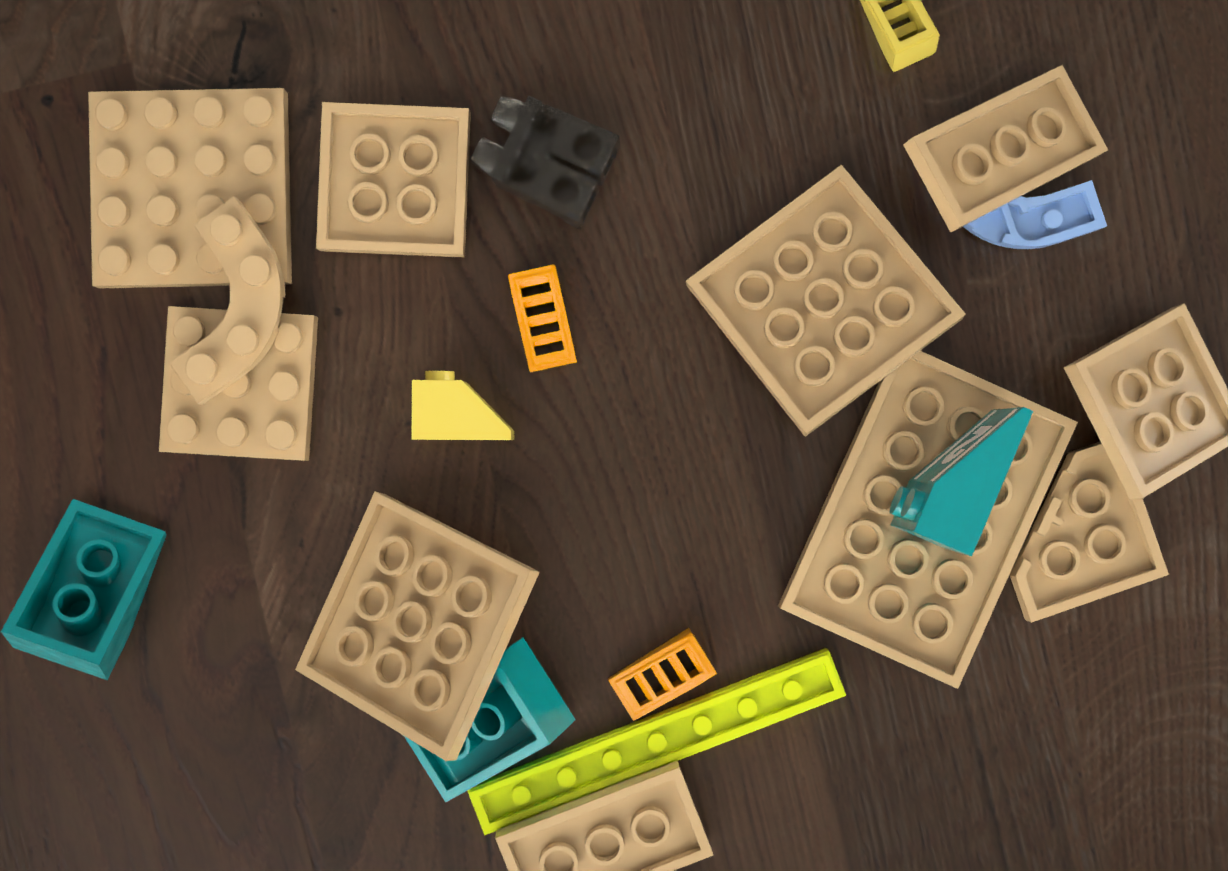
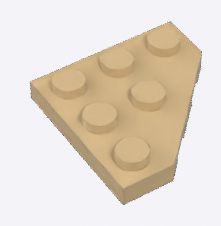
[1009,441,1169,623]

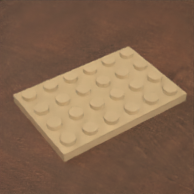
[778,351,1078,689]

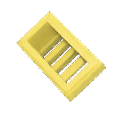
[860,0,940,72]

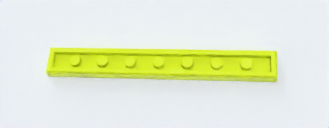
[467,648,846,835]

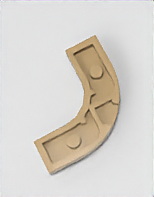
[169,196,285,404]

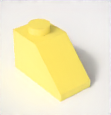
[412,371,514,440]

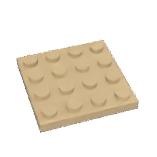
[88,88,292,288]
[686,165,966,437]
[295,491,540,761]

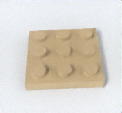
[316,102,471,257]
[1064,303,1228,500]
[159,306,318,461]

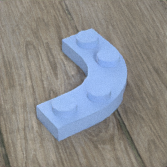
[963,180,1107,249]

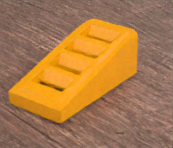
[508,265,577,373]
[608,628,717,721]

